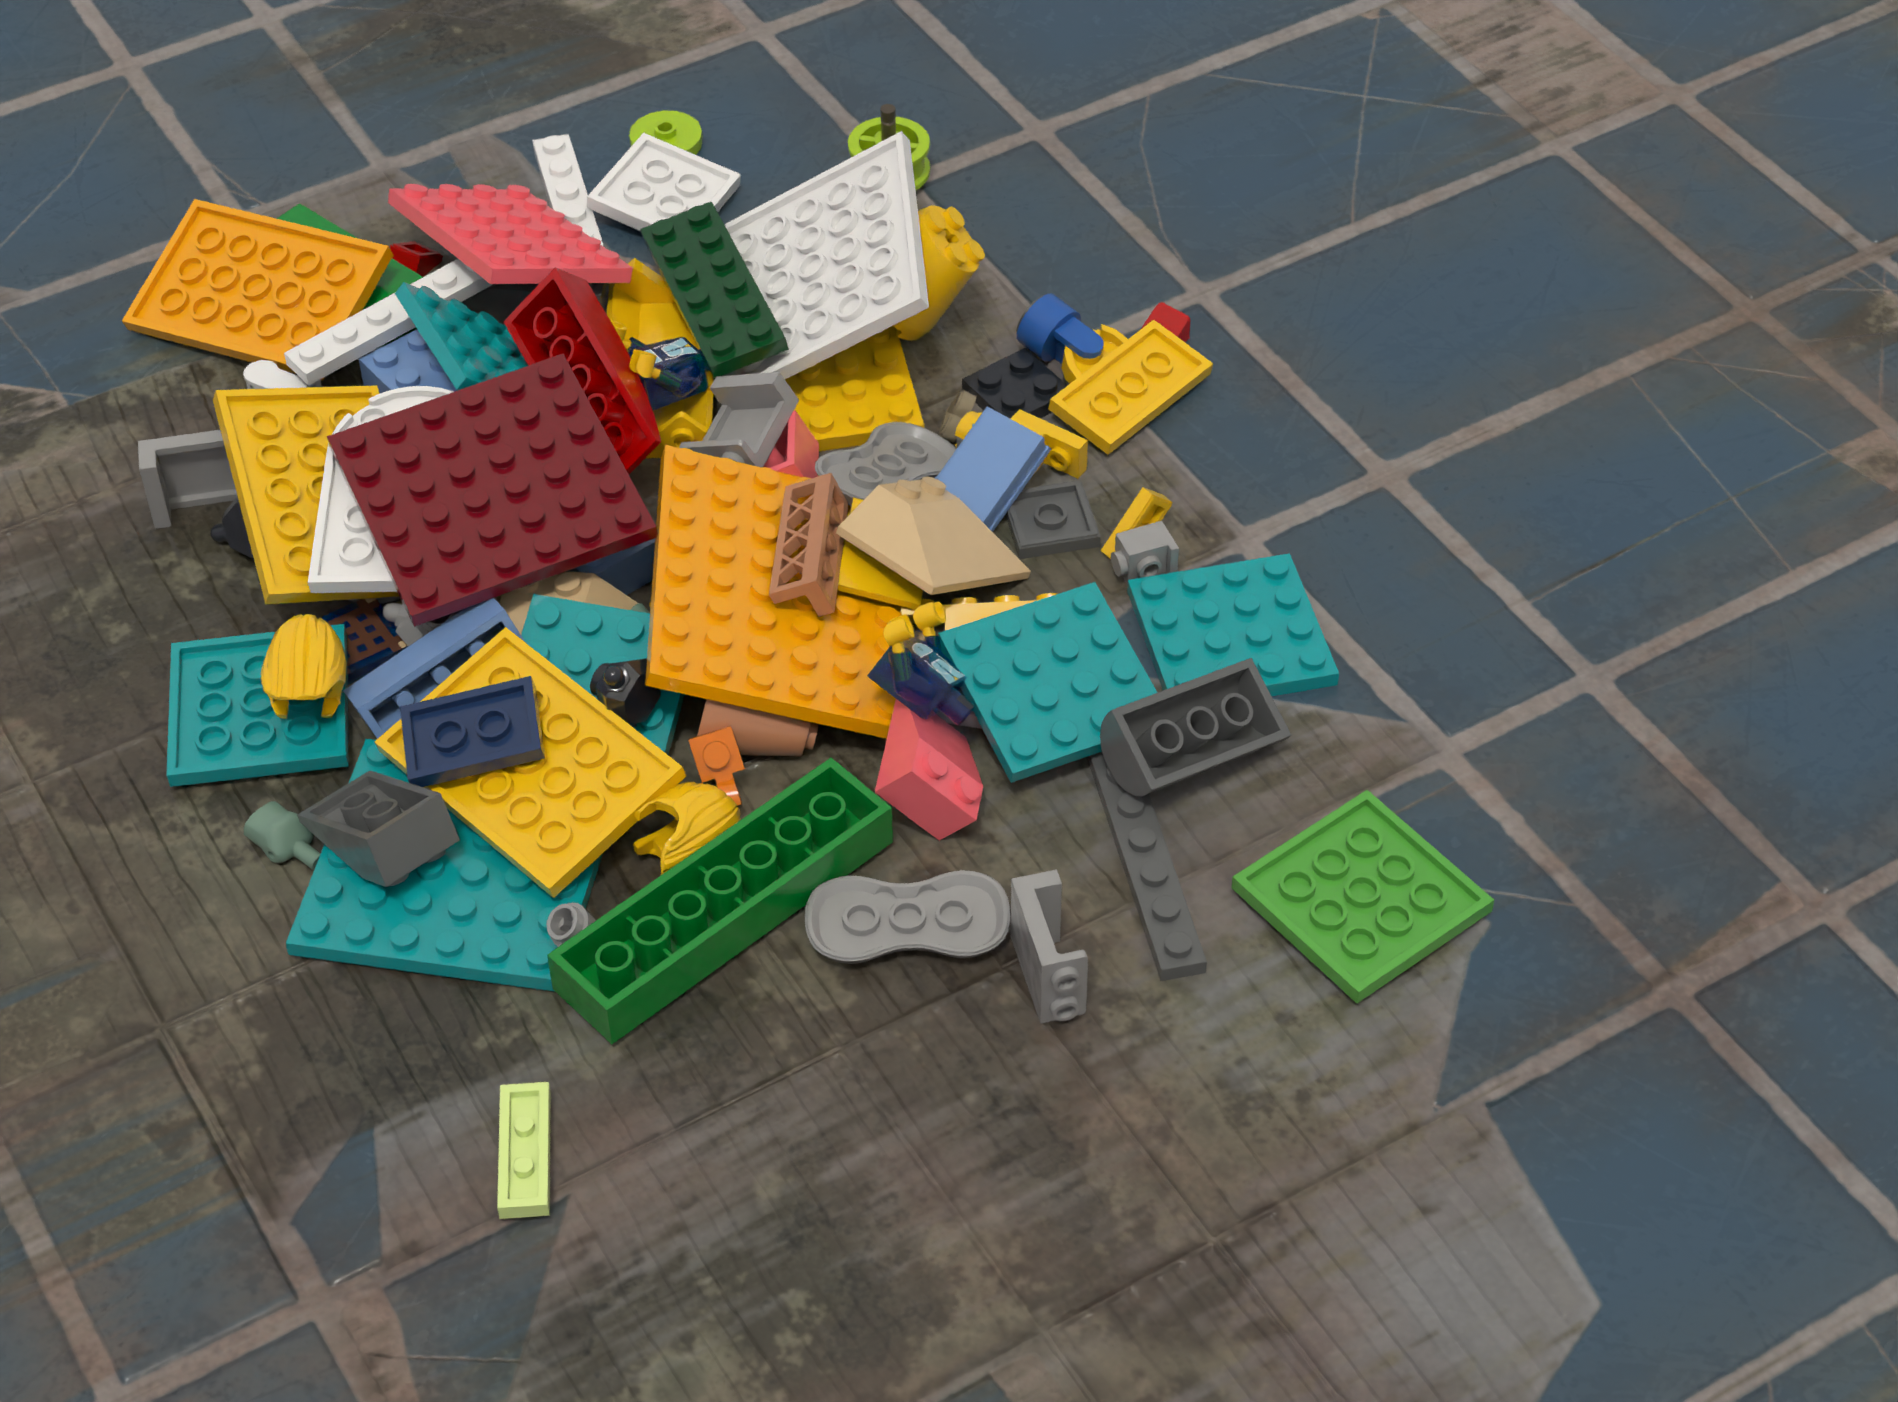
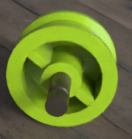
[848,104,930,190]

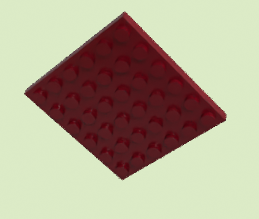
[327,354,658,627]

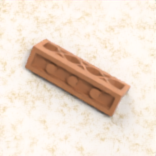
[769,473,849,617]

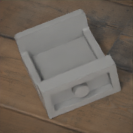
[679,372,799,468]
[138,430,237,529]
[1010,869,1088,1024]

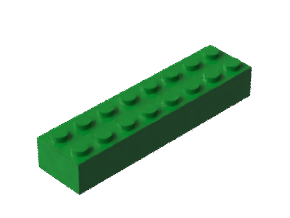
[547,757,893,1044]

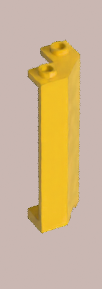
[607,258,714,458]

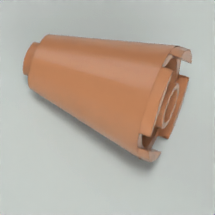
[697,699,819,756]

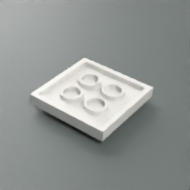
[587,133,741,231]

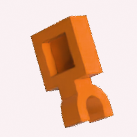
[688,725,745,806]

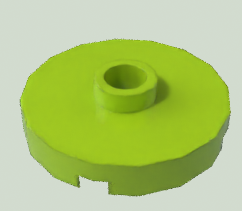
[629,110,702,155]

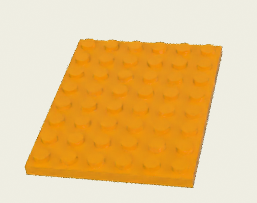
[645,445,908,739]

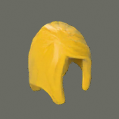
[261,614,346,719]
[633,782,741,875]

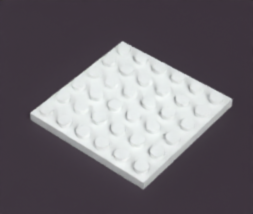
[717,131,929,404]

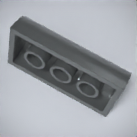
[1100,658,1291,796]

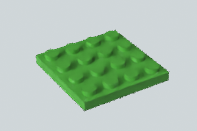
[1231,790,1494,1003]

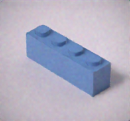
[343,598,526,739]

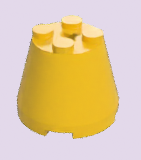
[893,205,985,341]

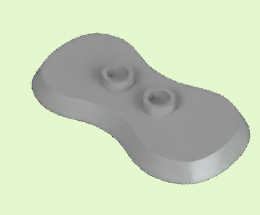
[815,422,956,506]
[805,870,1010,964]

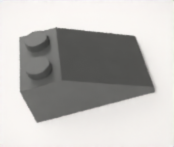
[297,770,460,887]

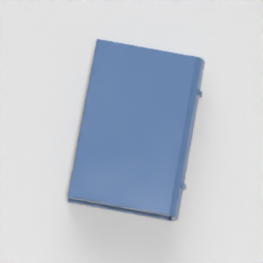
[935,407,1051,532]

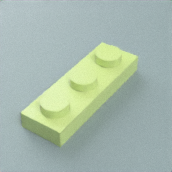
[497,1082,551,1219]

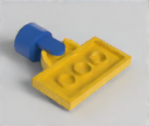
[1016,293,1213,455]

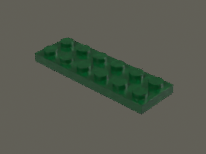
[640,201,789,379]

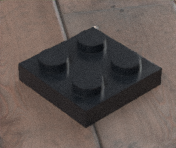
[962,347,1068,418]

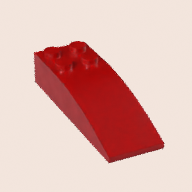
[503,267,661,475]

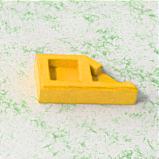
[1101,487,1173,559]

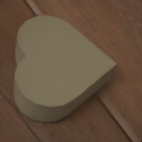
[939,390,976,443]

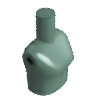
[244,801,321,870]

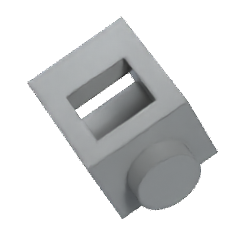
[1111,521,1179,583]

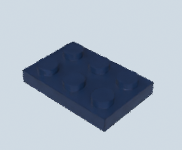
[400,676,545,787]

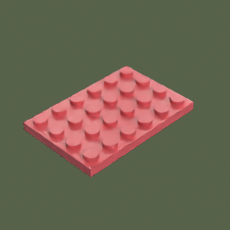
[388,184,633,284]

